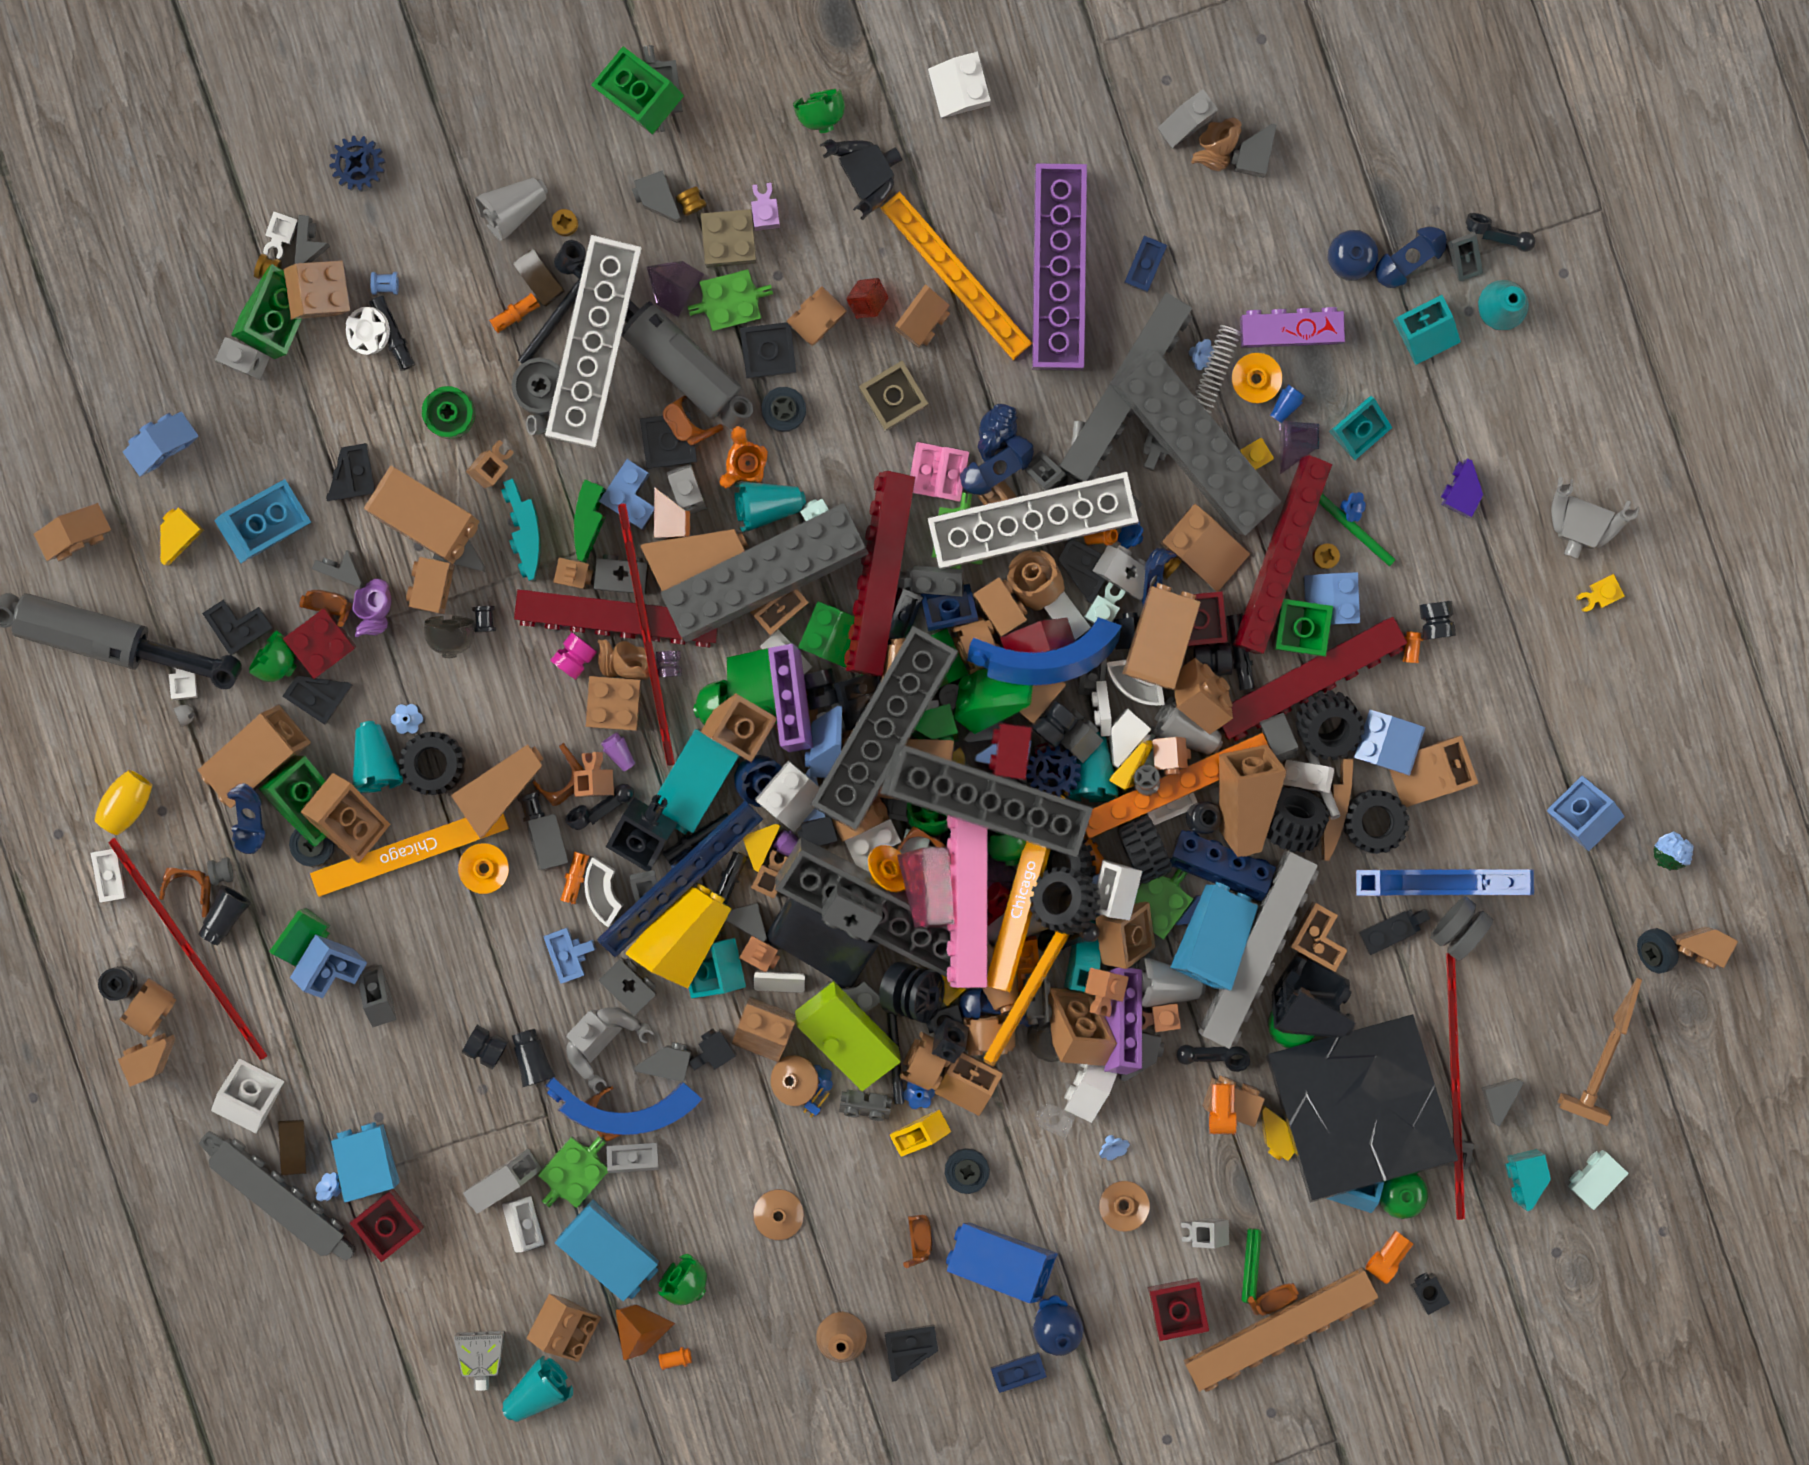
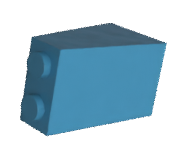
[1170,882,1258,991]
[555,1200,659,1301]

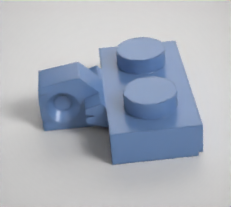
[543,927,597,984]

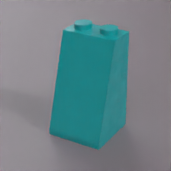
[657,729,740,834]

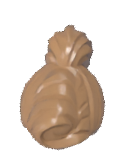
[1191,118,1242,171]
[598,639,650,680]

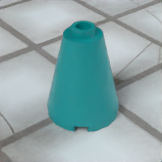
[1478,280,1529,330]
[734,481,806,532]
[352,721,403,793]
[1068,732,1119,802]
[502,1356,573,1422]

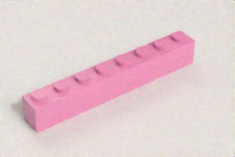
[947,816,987,988]

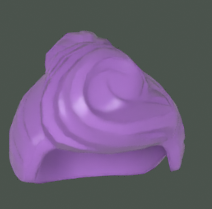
[352,579,391,637]

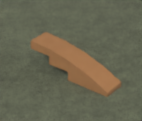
[1321,759,1353,861]

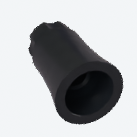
[199,885,251,946]
[512,1028,556,1088]

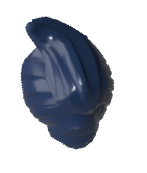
[977,404,1018,462]

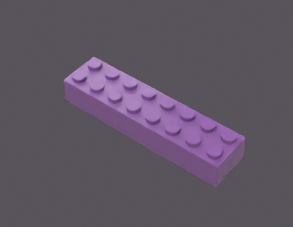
[1032,164,1087,370]

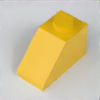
[160,508,204,566]
[1260,1105,1295,1161]
[889,1110,951,1157]

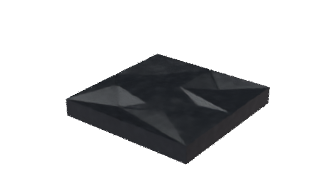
[1266,1014,1458,1203]

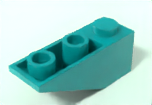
[1064,916,1101,992]

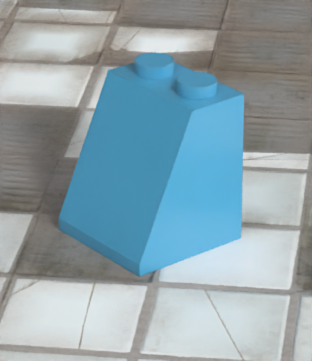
[331,1122,400,1202]

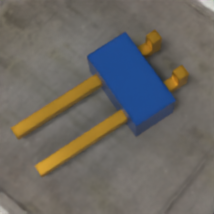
[803,1088,830,1118]

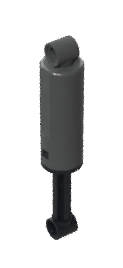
[554,240,753,429]
[0,593,242,690]

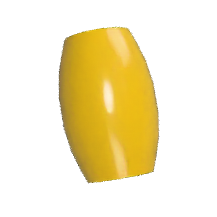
[94,770,152,836]

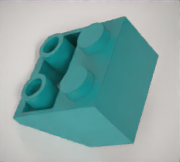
[1393,295,1461,365]
[1505,1149,1551,1211]

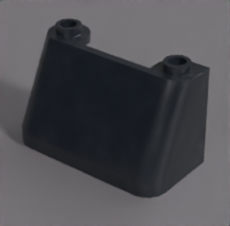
[766,897,880,988]
[1271,951,1355,1038]

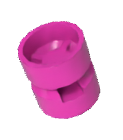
[550,632,597,680]

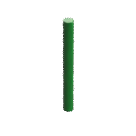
[1319,493,1396,567]

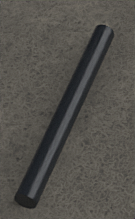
[518,280,580,364]
[886,1012,904,1104]

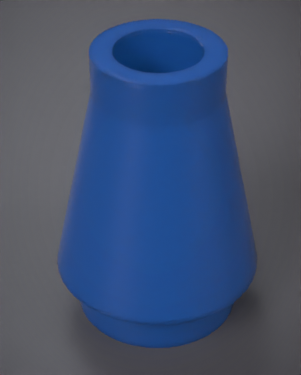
[1270,384,1305,423]

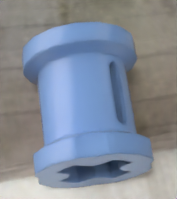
[371,272,399,295]

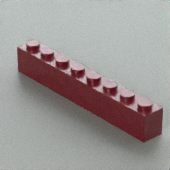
[1233,455,1333,654]
[844,470,916,677]
[514,589,718,648]
[1221,616,1407,741]

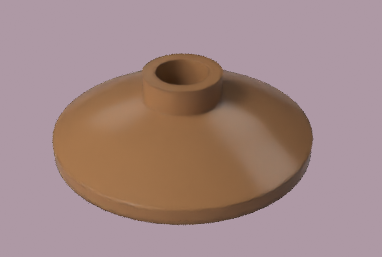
[771,1055,818,1106]
[1099,1181,1150,1232]
[753,1189,804,1240]

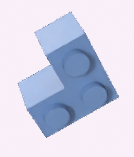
[123,411,199,477]
[599,459,654,530]
[290,934,367,998]

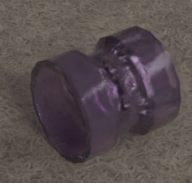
[656,651,682,677]

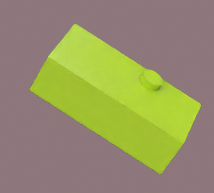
[795,981,901,1091]

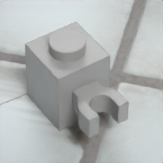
[1181,1218,1229,1249]

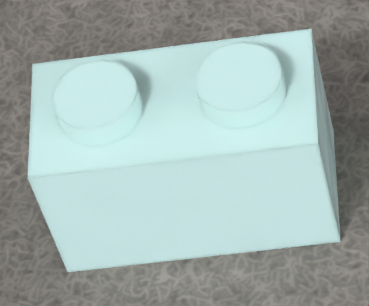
[1568,1150,1629,1210]

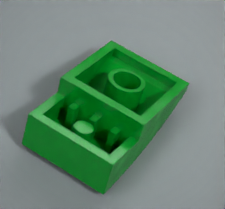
[574,479,606,563]

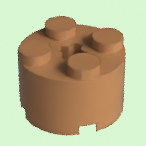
[787,286,847,347]
[1007,550,1065,611]
[951,617,1000,675]
[119,978,176,1037]
[964,1015,1016,1056]
[900,1032,950,1091]

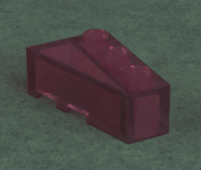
[897,848,955,928]

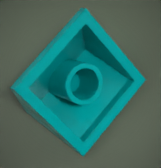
[1329,396,1393,460]

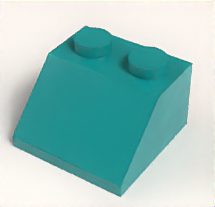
[689,938,746,998]

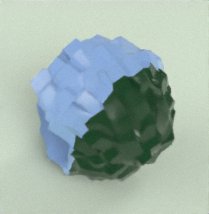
[1653,831,1693,871]

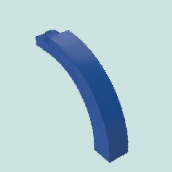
[967,617,1121,685]
[545,1078,702,1135]

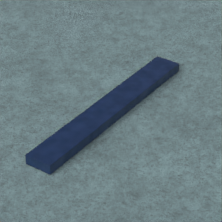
[597,800,763,958]

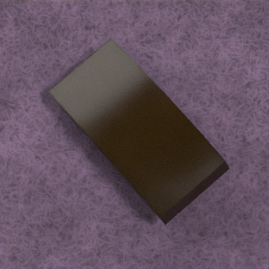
[513,248,565,307]
[278,1119,306,1175]

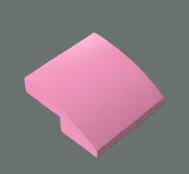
[910,442,969,502]

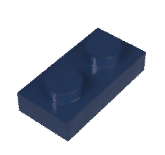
[1124,236,1167,293]
[991,1352,1047,1393]

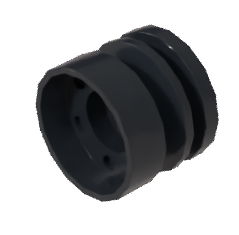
[879,962,945,1023]

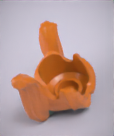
[719,426,768,489]

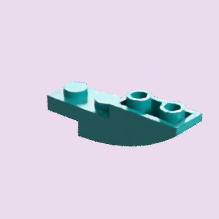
[501,479,541,582]

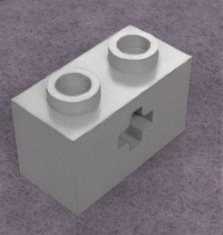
[1093,545,1155,600]

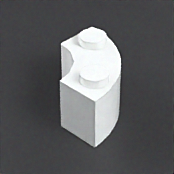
[1106,659,1165,706]
[585,856,624,928]

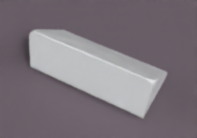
[1044,592,1091,640]
[754,971,805,993]
[502,1196,545,1252]

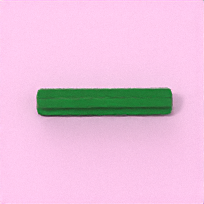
[1242,1228,1262,1303]

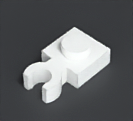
[264,212,298,260]
[169,668,198,700]

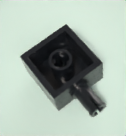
[606,795,678,872]

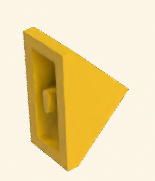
[743,823,781,872]

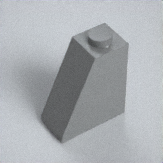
[1157,89,1218,148]
[463,1149,542,1214]

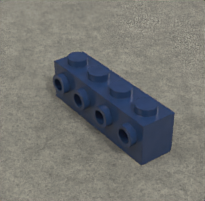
[1170,830,1276,902]

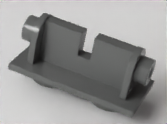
[1023,974,1052,1027]
[839,1090,892,1121]

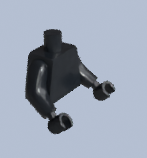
[819,139,902,220]

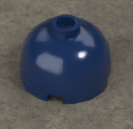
[1327,230,1378,281]
[734,755,782,807]
[1032,1304,1084,1356]

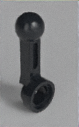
[1465,213,1536,252]
[565,784,634,830]
[1037,923,1100,952]
[1176,1045,1250,1072]

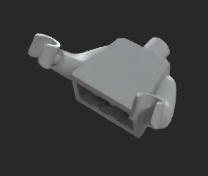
[1551,477,1640,559]
[566,1007,654,1094]

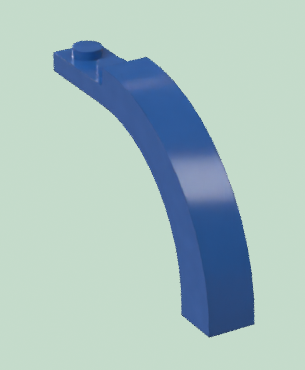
[1356,869,1534,896]

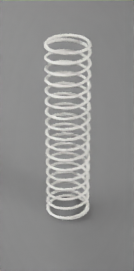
[1194,325,1241,413]

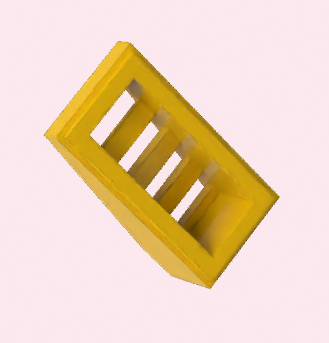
[1109,740,1153,789]

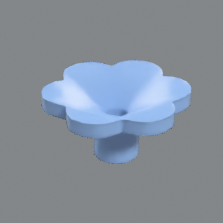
[1189,339,1214,370]
[391,704,423,734]
[1099,1135,1130,1160]
[315,1172,341,1201]

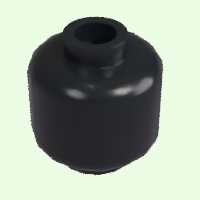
[1185,801,1222,834]

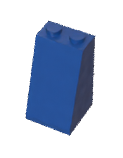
[946,1223,1058,1304]

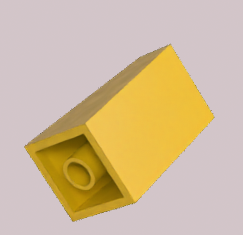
[626,883,732,989]

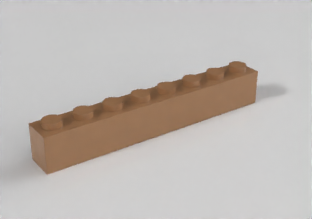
[1183,1267,1379,1392]

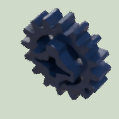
[329,135,386,192]
[1026,746,1081,798]

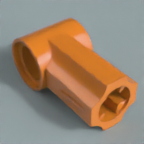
[1209,1083,1236,1134]
[1365,1230,1413,1284]

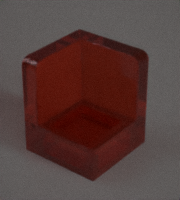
[846,278,888,319]

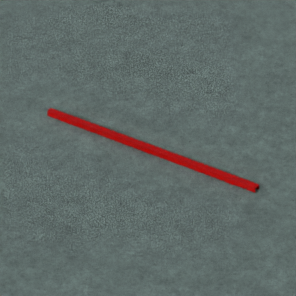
[618,503,675,766]
[108,838,268,1060]
[1446,953,1465,1220]

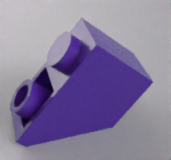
[1441,458,1483,518]

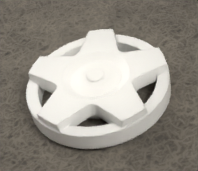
[346,307,390,354]

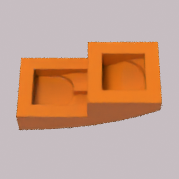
[1017,936,1039,993]

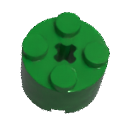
[422,386,476,439]

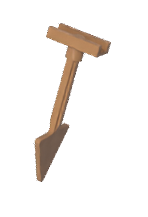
[1557,978,1642,1126]

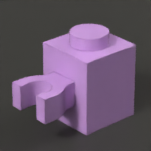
[751,183,780,231]

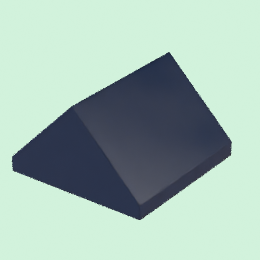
[920,583,978,632]

